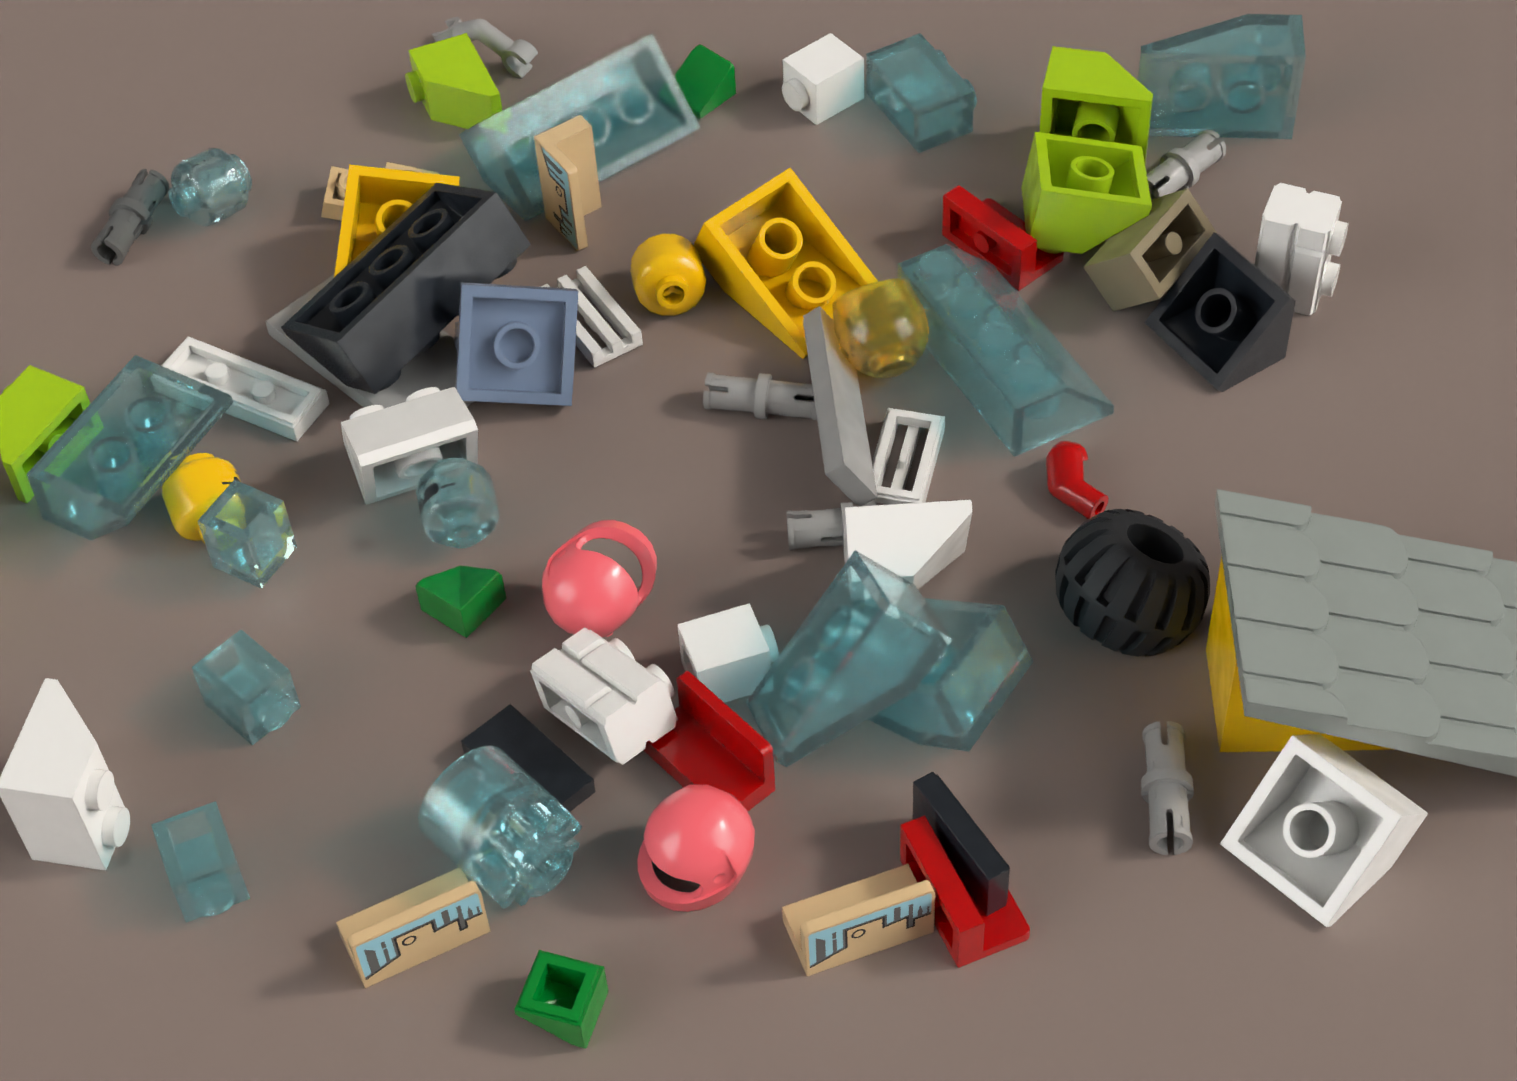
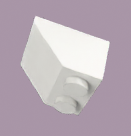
[341,387,478,505]
[0,678,130,871]
[1220,734,1428,927]

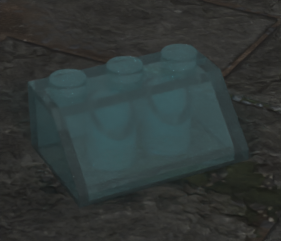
[27,355,233,541]

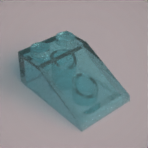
[1137,14,1306,139]
[746,550,953,767]
[793,596,1033,752]

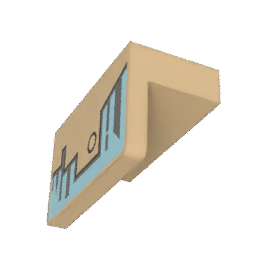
[534,115,602,251]
[782,864,935,976]
[336,867,491,988]

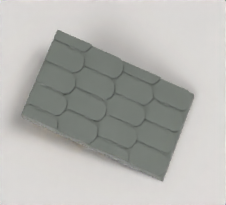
[1206,489,1517,777]

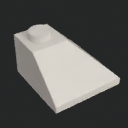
[844,500,972,605]

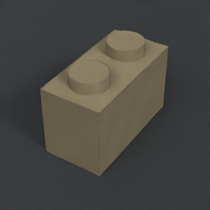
[1084,188,1217,311]

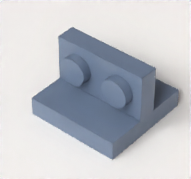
[454,282,579,406]

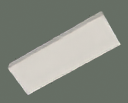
[155,336,330,442]

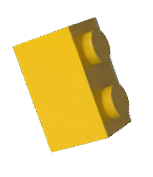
[334,164,460,277]
[693,168,891,359]

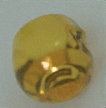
[832,278,929,379]

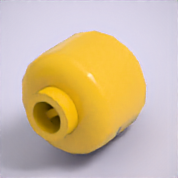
[630,233,706,316]
[162,453,250,545]

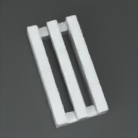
[540,266,643,368]
[863,408,945,506]

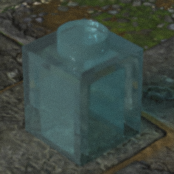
[198,479,297,589]
[191,629,301,746]
[151,801,251,923]

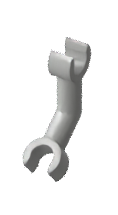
[432,17,538,79]

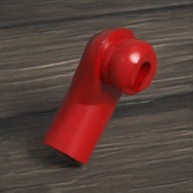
[1046,441,1109,519]

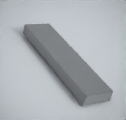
[803,306,878,506]

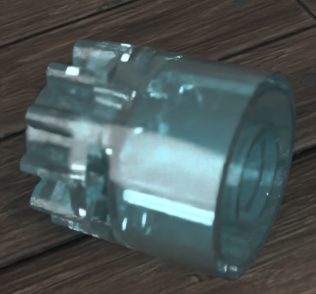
[418,746,582,908]

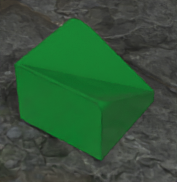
[415,565,507,638]
[514,950,609,1049]

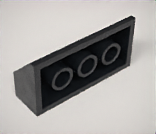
[281,183,531,394]

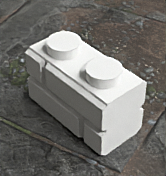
[1254,183,1349,316]
[530,627,678,765]

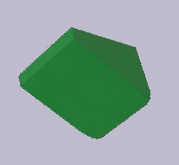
[664,44,736,119]

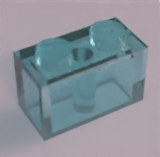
[866,33,977,153]

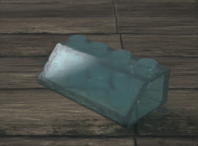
[459,34,700,221]
[897,244,1114,457]

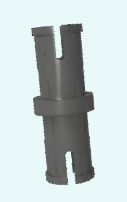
[91,169,169,266]

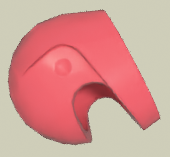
[542,520,657,638]
[637,784,755,912]

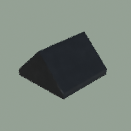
[1144,232,1296,392]

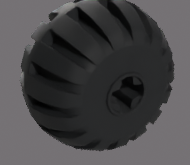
[1055,509,1210,657]

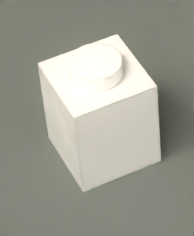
[782,33,864,125]
[677,603,779,703]

